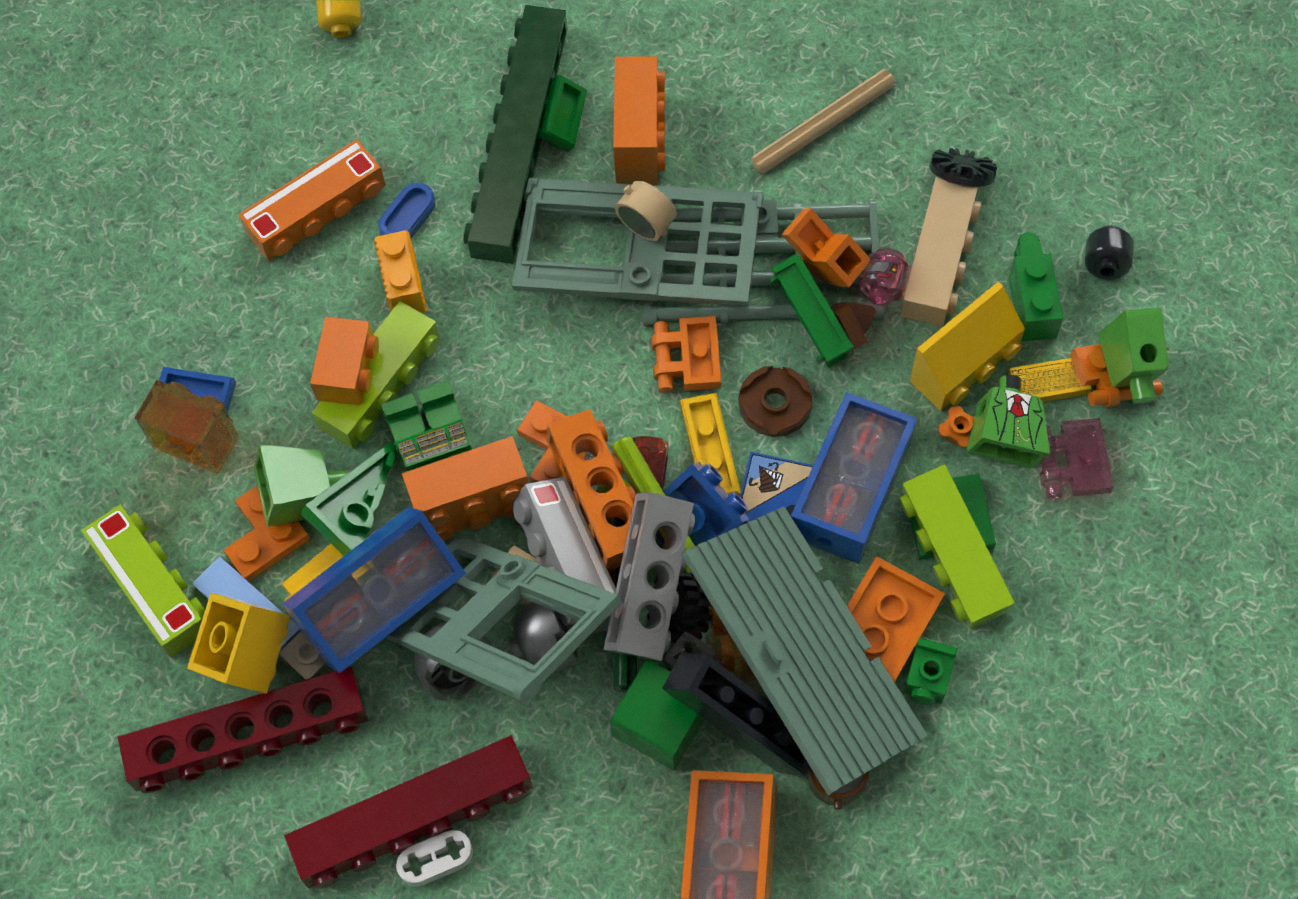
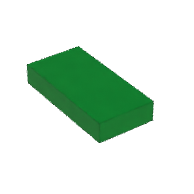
[539,74,587,152]

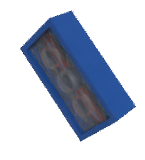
[791,392,917,564]
[282,507,466,673]

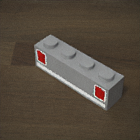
[512,477,616,634]

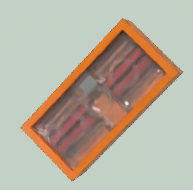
[681,770,778,899]

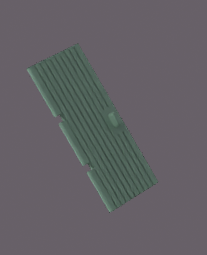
[681,506,928,795]

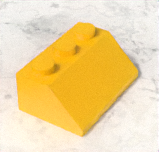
[910,282,1025,411]

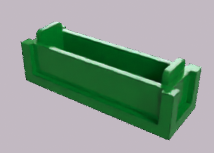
[770,253,854,368]

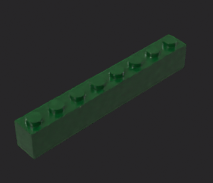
[463,5,568,264]

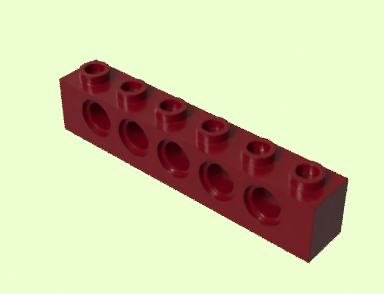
[117,666,369,793]

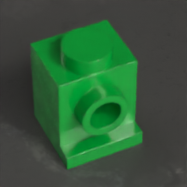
[904,637,958,705]

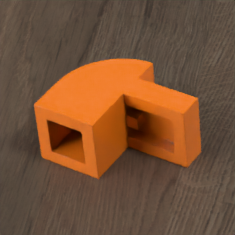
[782,208,871,287]

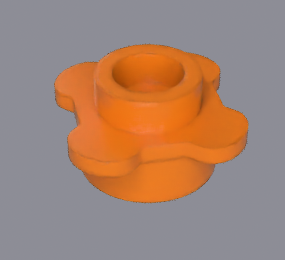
[938,406,974,448]

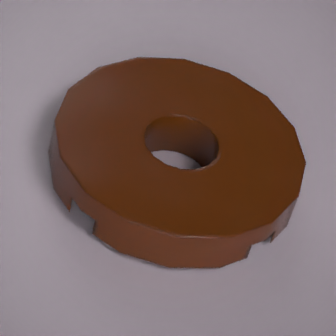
[738,366,812,437]

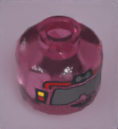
[859,248,911,306]

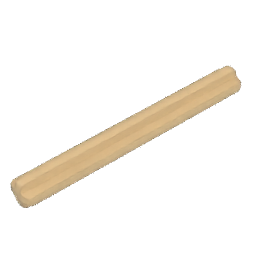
[752,69,895,174]

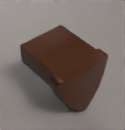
[830,302,876,349]

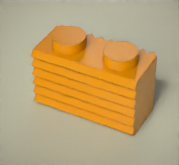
[374,230,427,313]

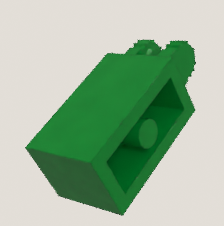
[1008,231,1064,341]

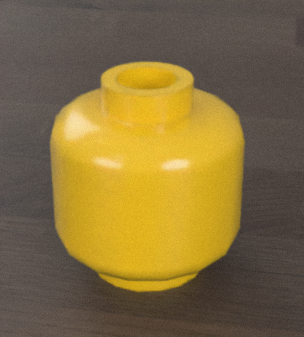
[316,0,362,38]

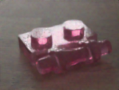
[1039,418,1114,500]

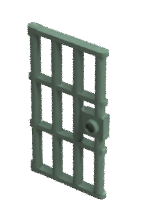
[641,200,886,326]

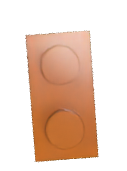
[310,317,379,405]

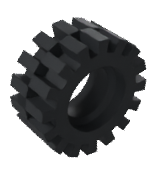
[647,572,713,644]

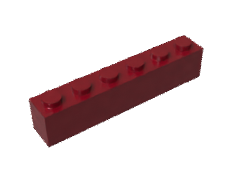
[284,735,533,889]

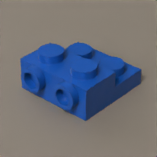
[655,462,750,546]

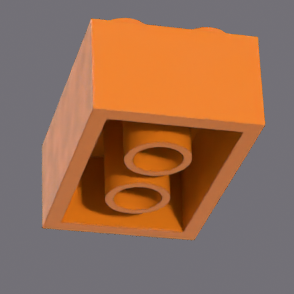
[613,56,665,185]
[402,436,529,541]

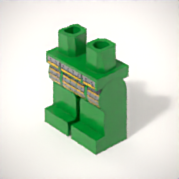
[381,381,472,471]

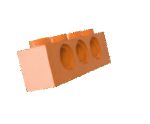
[546,409,636,571]

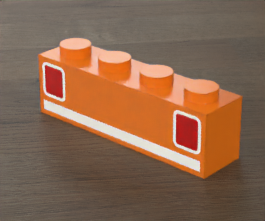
[238,139,386,261]

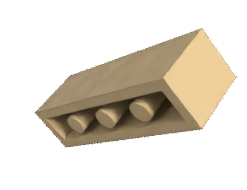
[900,177,982,326]

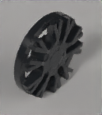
[929,148,997,187]

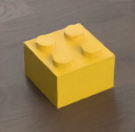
[187,592,290,694]

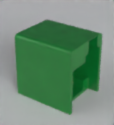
[610,659,704,771]

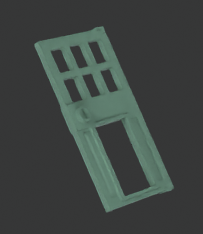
[512,178,764,306]
[385,535,622,703]

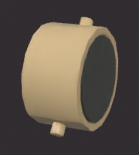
[614,181,677,241]

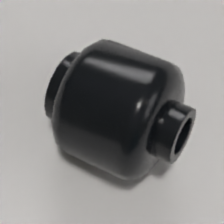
[1084,225,1134,280]

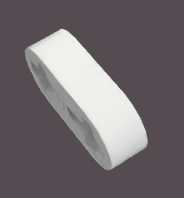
[396,830,473,887]

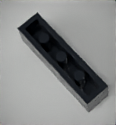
[662,653,810,776]

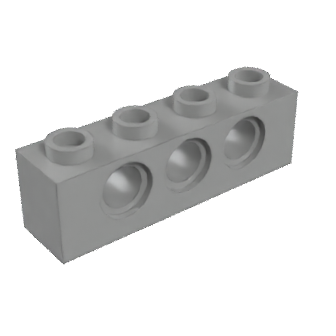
[603,492,695,661]

